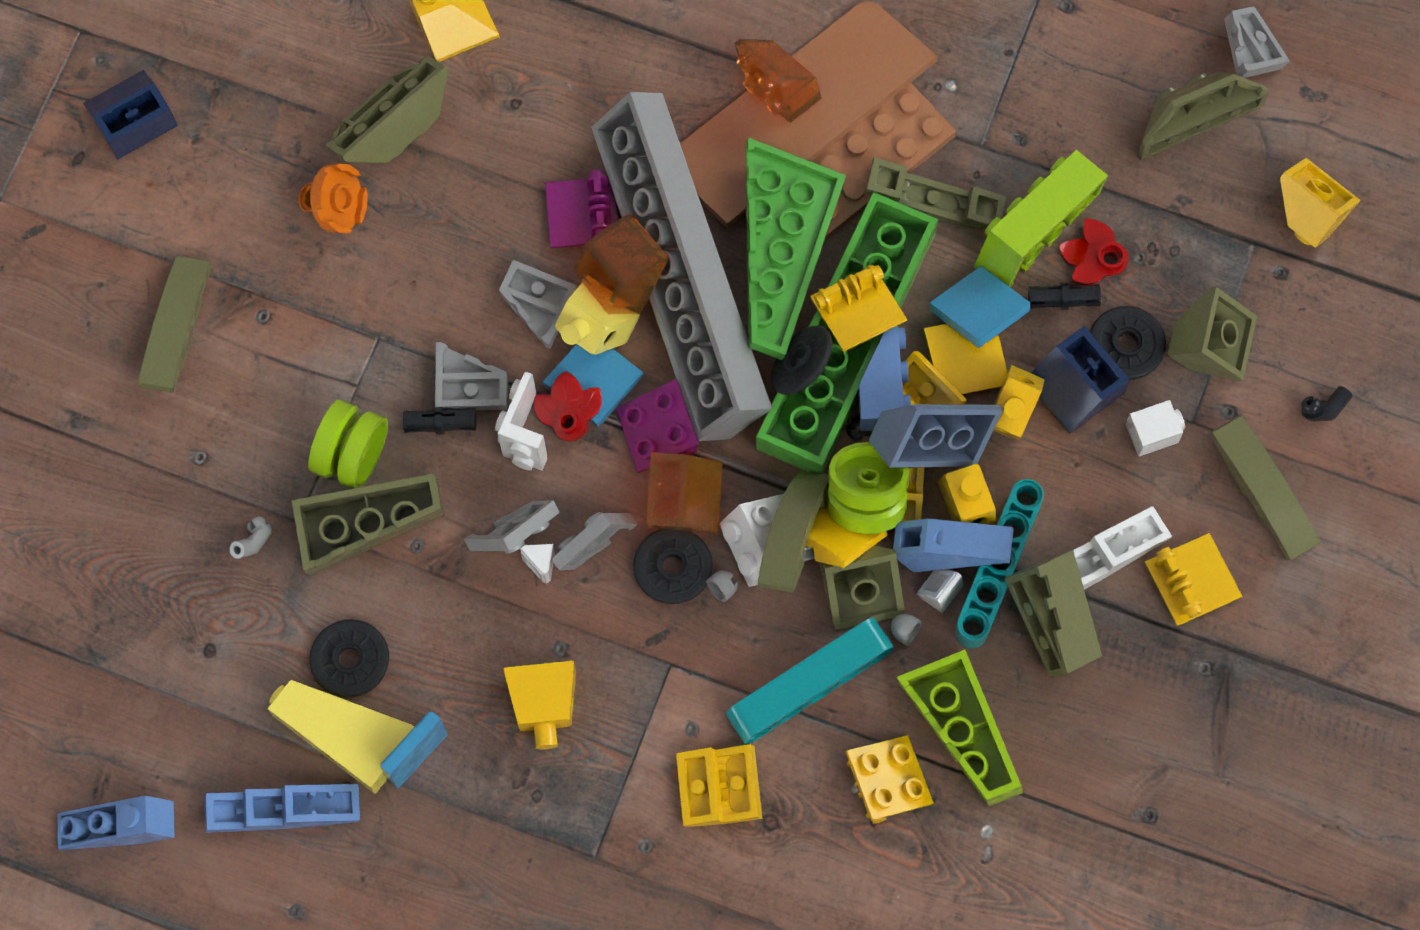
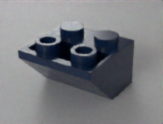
[83,70,178,160]
[1026,326,1130,434]

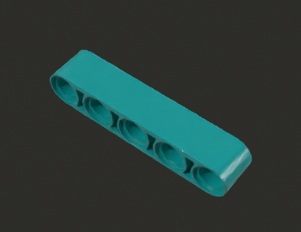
[955,479,1044,649]
[725,617,895,745]

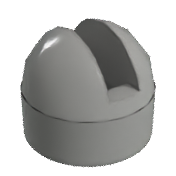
[706,570,738,602]
[891,613,922,646]

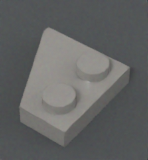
[1224,6,1290,78]
[499,260,578,349]
[435,342,508,411]
[464,500,560,553]
[551,512,638,571]

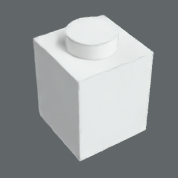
[1125,400,1185,457]

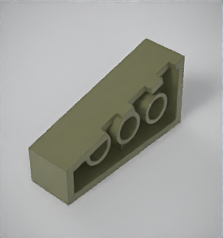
[291,473,445,577]

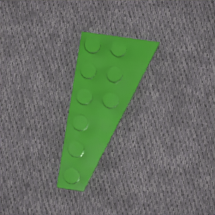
[745,138,846,360]

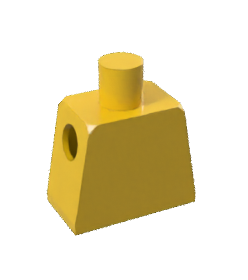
[993,365,1044,441]
[938,464,996,525]
[504,661,576,750]

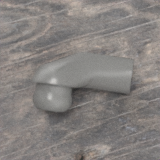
[230,516,272,559]

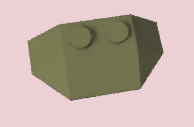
[325,55,448,163]
[1137,71,1269,160]

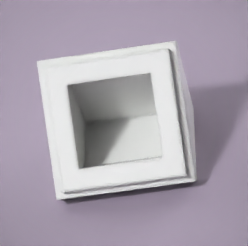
[520,544,555,584]
[917,569,964,614]

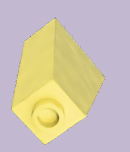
[267,680,414,794]

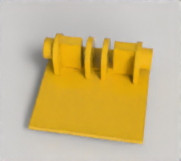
[810,265,907,352]
[1144,533,1243,626]
[845,735,934,824]

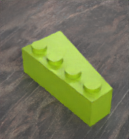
[974,150,1108,288]
[897,650,1023,806]

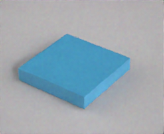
[930,266,1030,348]
[543,344,644,428]
[380,711,448,789]

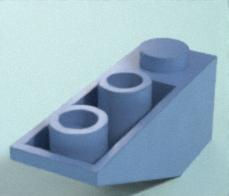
[858,326,911,431]
[893,519,1013,572]
[57,795,175,850]

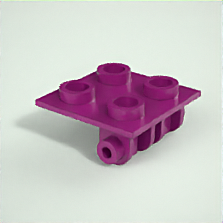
[545,170,620,248]
[616,379,699,473]

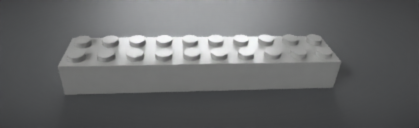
[591,92,772,441]

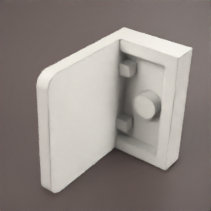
[495,372,548,471]
[719,494,815,587]

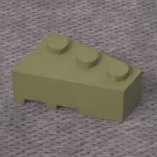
[1004,550,1102,678]

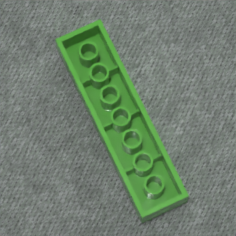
[756,192,938,474]

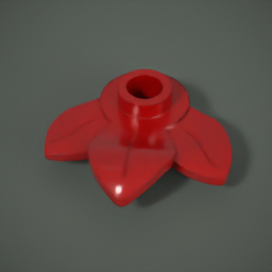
[1059,218,1129,285]
[534,371,602,442]

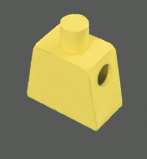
[555,278,640,355]

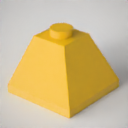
[409,0,499,62]
[1280,158,1361,248]

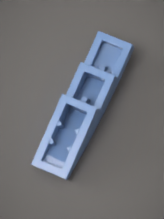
[204,784,360,833]

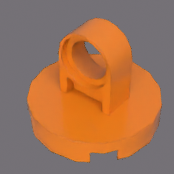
[298,163,368,233]

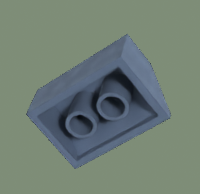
[868,404,1004,468]

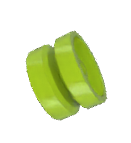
[308,399,388,489]
[827,442,909,534]

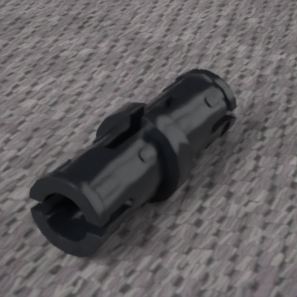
[1028,282,1101,310]
[403,407,477,435]

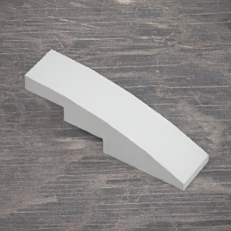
[1073,506,1172,590]

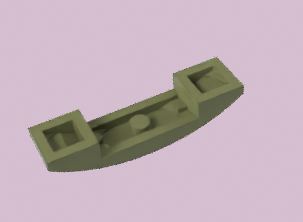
[866,157,1006,229]
[758,471,829,592]

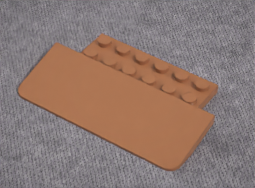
[680,1,957,243]

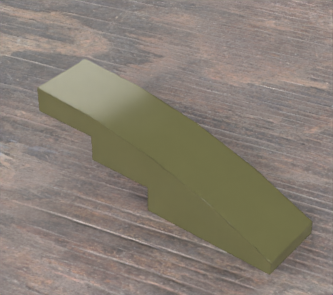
[138,255,211,393]
[1210,415,1321,560]

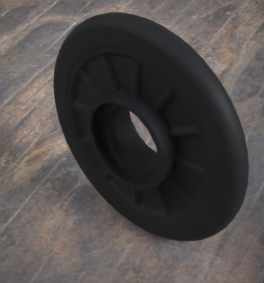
[1090,306,1166,380]
[771,326,832,395]
[633,527,713,604]
[309,619,389,698]

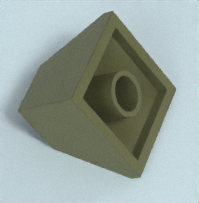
[1168,287,1257,381]
[820,545,905,630]

